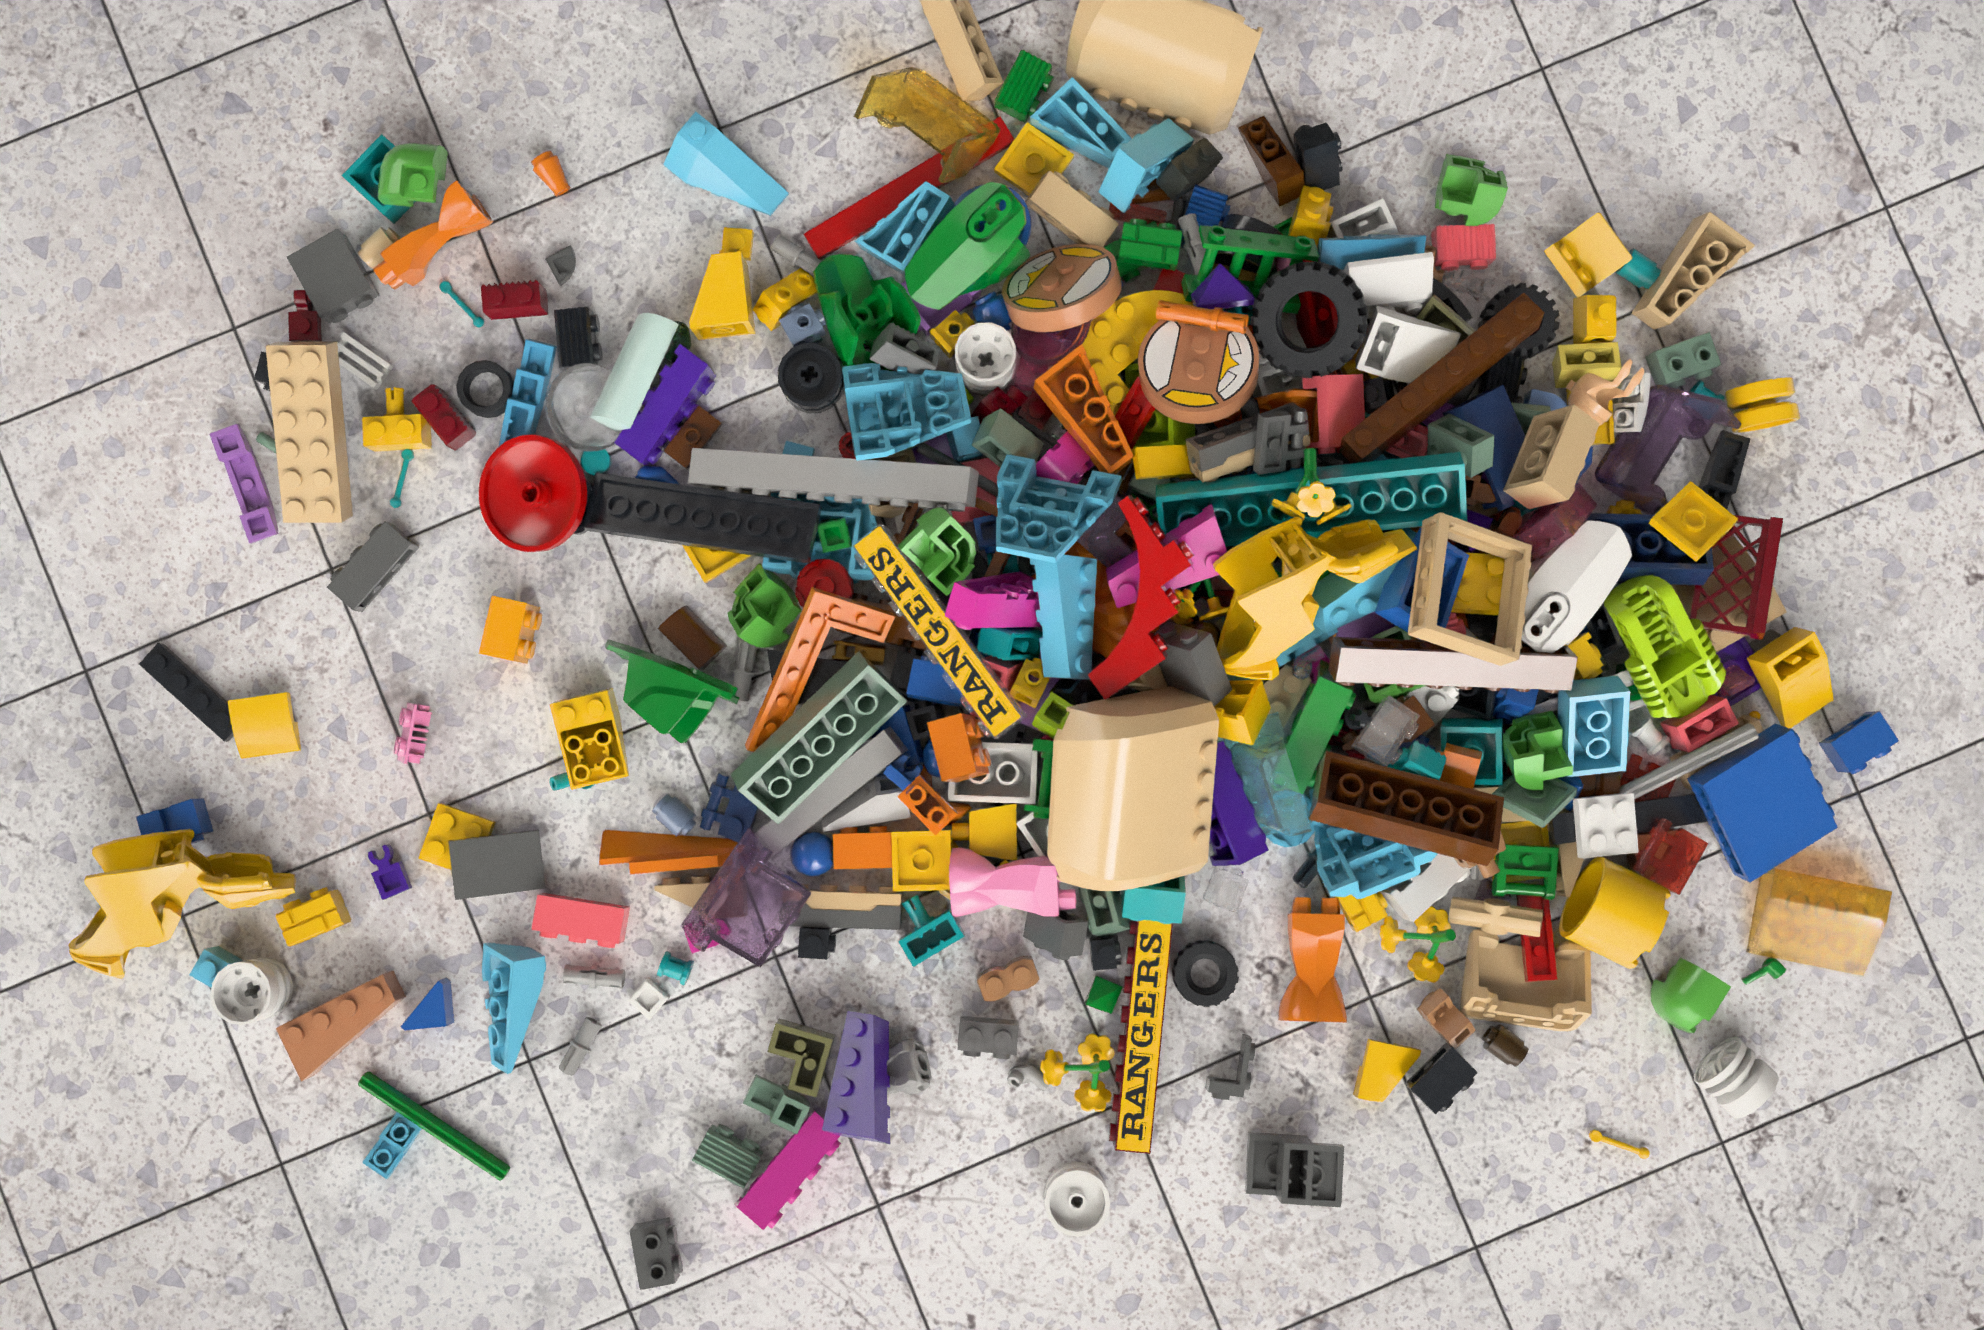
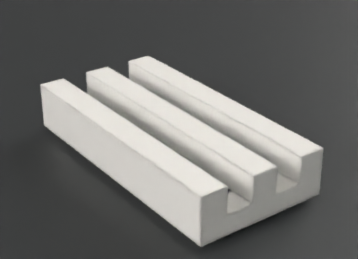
[337,332,394,390]

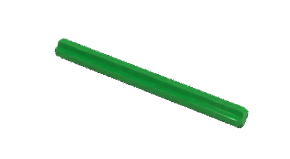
[358,1072,510,1181]

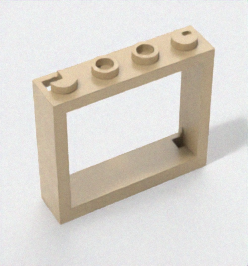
[1408,512,1532,666]

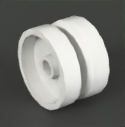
[1043,1162,1110,1237]

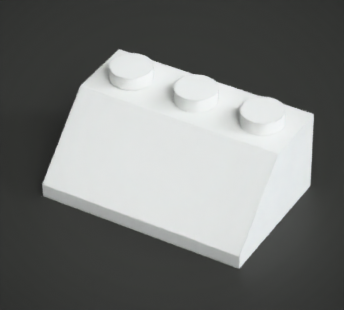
[1343,252,1434,319]
[948,742,1042,804]

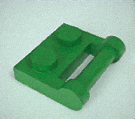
[1492,844,1559,900]

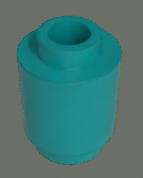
[1616,248,1661,289]

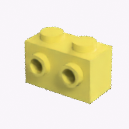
[1552,342,1622,388]

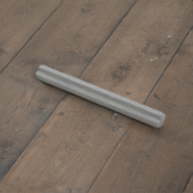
[1619,724,1759,799]

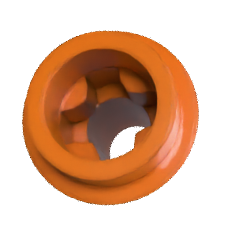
[531,151,571,197]

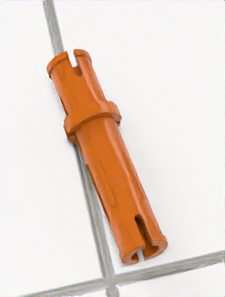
[1156,300,1249,334]

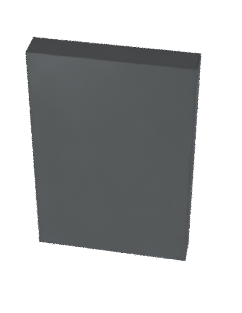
[448,829,545,900]

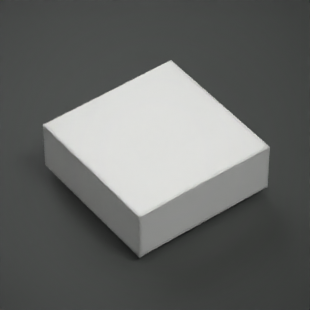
[627,977,670,1020]

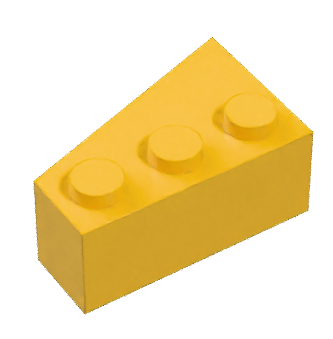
[1214,680,1271,745]

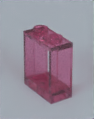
[1513,482,1597,562]

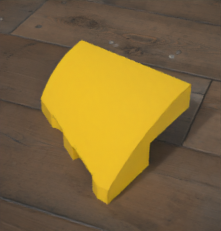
[1353,1039,1422,1102]

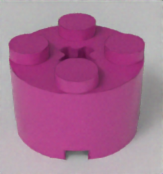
[1036,431,1094,484]

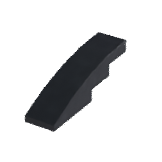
[1698,430,1750,509]

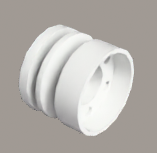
[955,323,1016,396]
[210,957,293,1025]
[1694,1037,1779,1119]

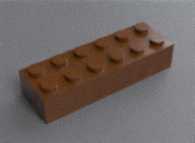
[1309,751,1504,866]

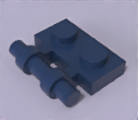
[699,772,759,845]

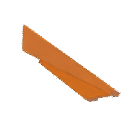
[599,830,747,874]

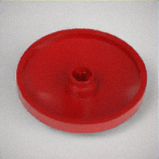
[479,435,587,552]

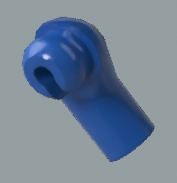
[635,466,680,484]

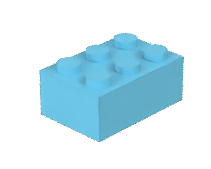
[1557,676,1630,777]

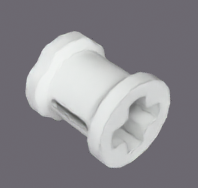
[1629,717,1670,756]

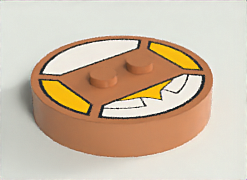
[1002,244,1122,332]
[1138,319,1259,424]

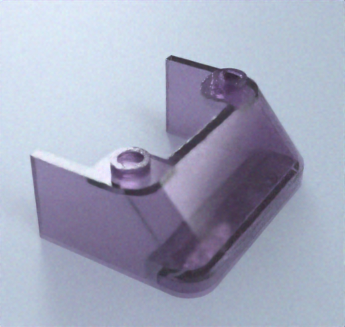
[1595,385,1741,515]

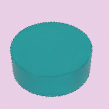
[581,446,612,476]

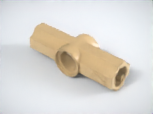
[1449,896,1543,937]

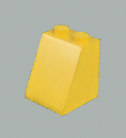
[689,248,756,340]

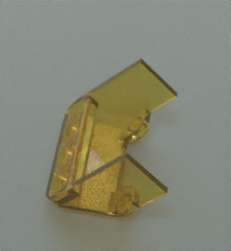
[854,67,1000,183]

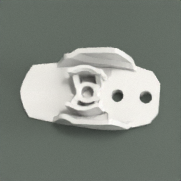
[1521,521,1632,653]

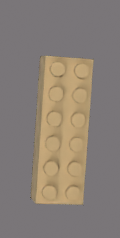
[266,341,353,523]

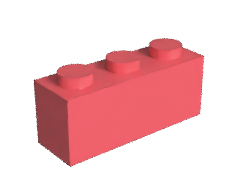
[531,893,630,948]

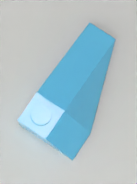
[663,111,789,216]

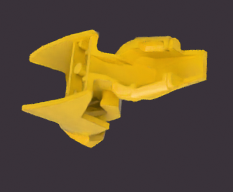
[1213,517,1417,680]
[68,829,296,979]

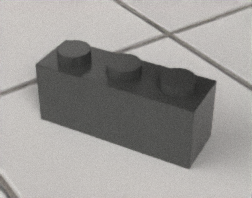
[327,521,419,612]

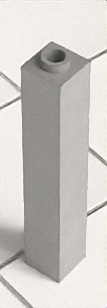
[750,727,908,860]

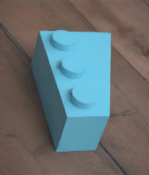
[1030,77,1132,169]
[1098,118,1194,213]

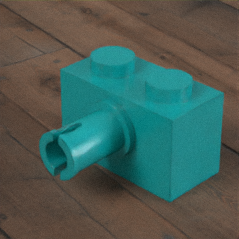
[898,894,965,967]

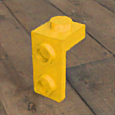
[753,268,817,331]

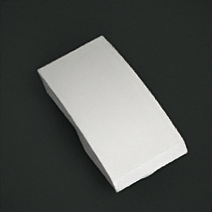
[1613,373,1650,433]

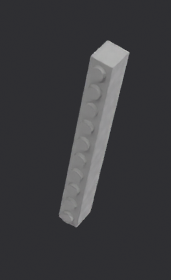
[688,448,979,512]

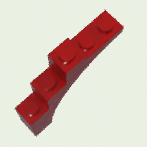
[1088,495,1194,700]

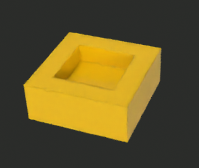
[722,227,754,261]

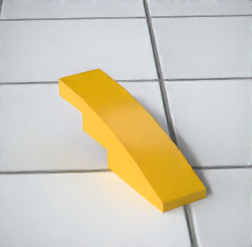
[1132,445,1234,479]

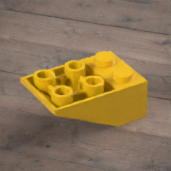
[1746,627,1834,728]
[550,688,629,790]

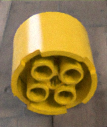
[1559,857,1671,969]

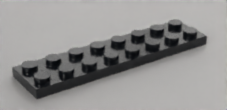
[583,473,822,564]

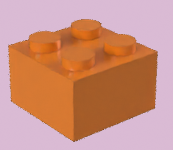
[927,713,991,783]

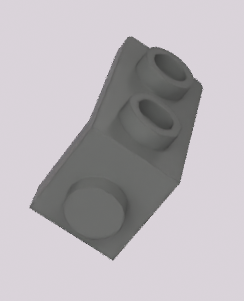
[1205,1034,1255,1100]

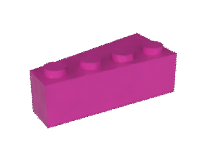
[1106,504,1227,608]
[944,571,1042,630]
[734,1111,841,1230]

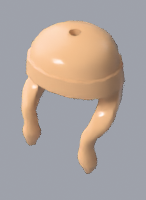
[1566,359,1644,425]

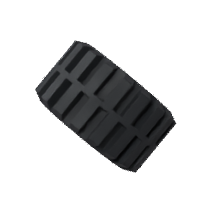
[1478,283,1560,360]

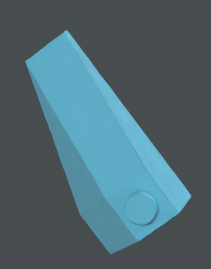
[482,943,546,1074]

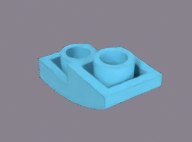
[362,1112,422,1179]

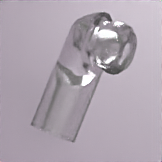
[1292,645,1325,680]

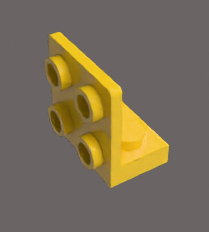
[1544,212,1633,298]

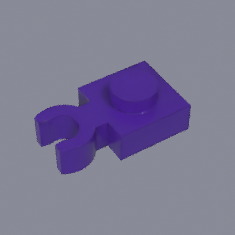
[368,844,413,900]

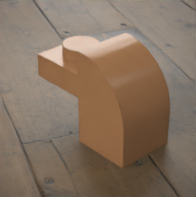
[1417,988,1476,1049]

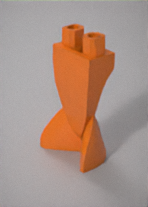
[373,180,493,290]
[897,764,972,836]
[1278,897,1347,1023]

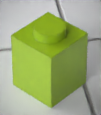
[1032,692,1073,739]

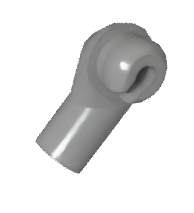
[1007,1064,1050,1091]

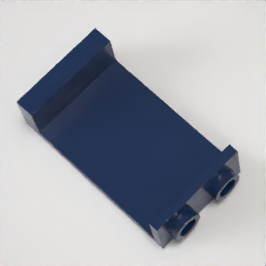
[1443,385,1525,511]

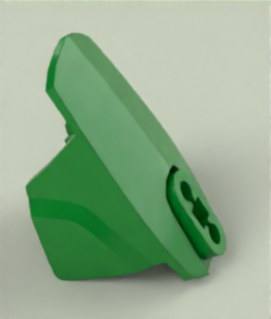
[905,182,1030,310]
[813,254,921,371]
[605,639,740,744]

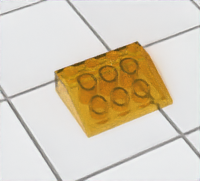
[1746,868,1892,976]

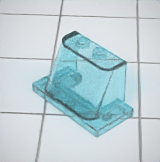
[1223,712,1313,836]

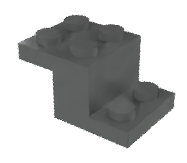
[1245,1132,1344,1207]

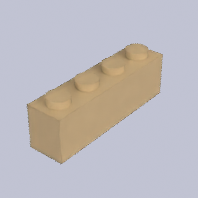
[920,0,1004,101]

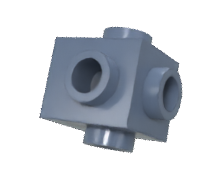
[779,303,826,347]

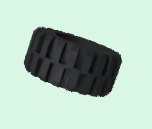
[1251,262,1368,378]

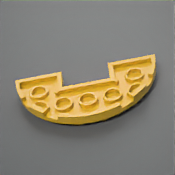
[1076,290,1194,415]

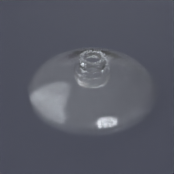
[545,363,622,452]

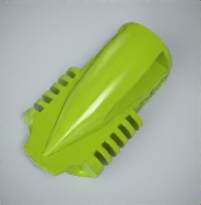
[1604,575,1726,718]

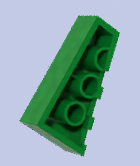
[1270,660,1356,794]

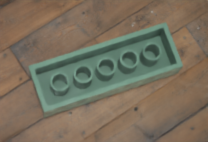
[730,651,907,825]

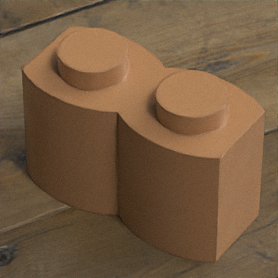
[977,956,1040,1001]

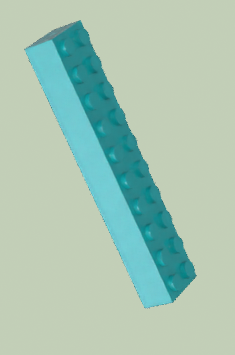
[1156,452,1467,547]

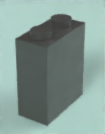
[287,229,380,323]
[1154,621,1232,707]

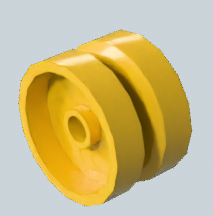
[1725,377,1800,433]

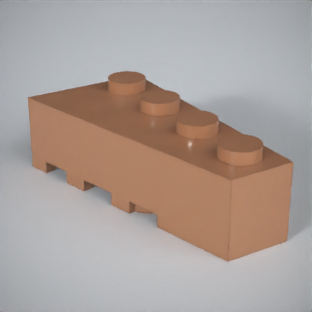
[276,971,406,1082]

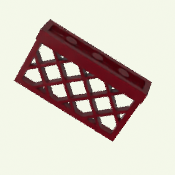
[1690,515,1783,640]

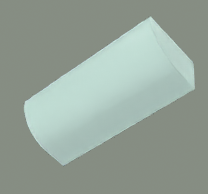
[590,313,679,431]

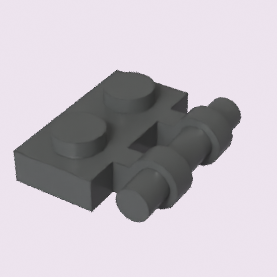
[1253,407,1308,475]

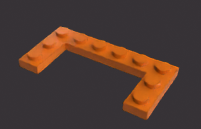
[745,587,895,752]

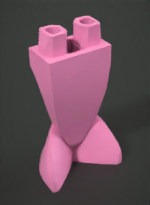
[949,848,1076,917]

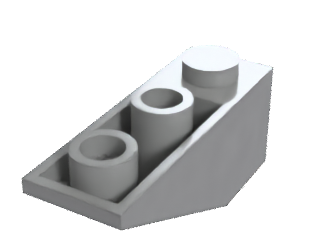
[822,775,911,832]

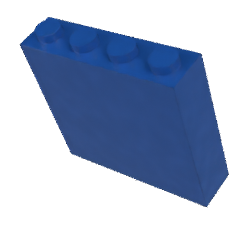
[1687,724,1838,883]

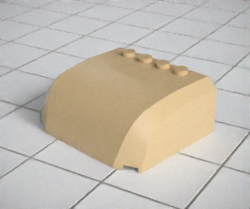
[1065,0,1263,135]
[1047,686,1219,891]

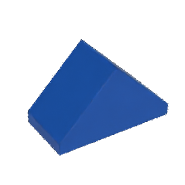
[400,977,454,1031]

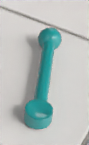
[439,281,484,327]
[390,449,414,508]

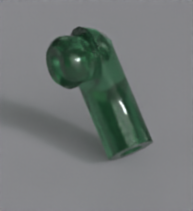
[664,321,691,364]

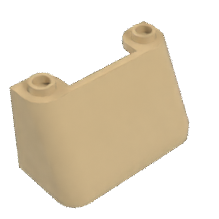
[1460,928,1592,1031]

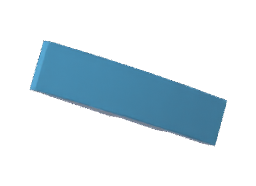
[1318,234,1426,270]
[498,338,557,447]

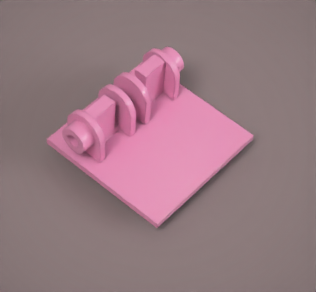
[394,702,432,764]

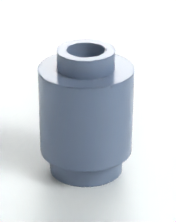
[652,794,696,837]

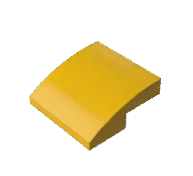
[228,692,301,759]

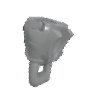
[887,1039,932,1095]

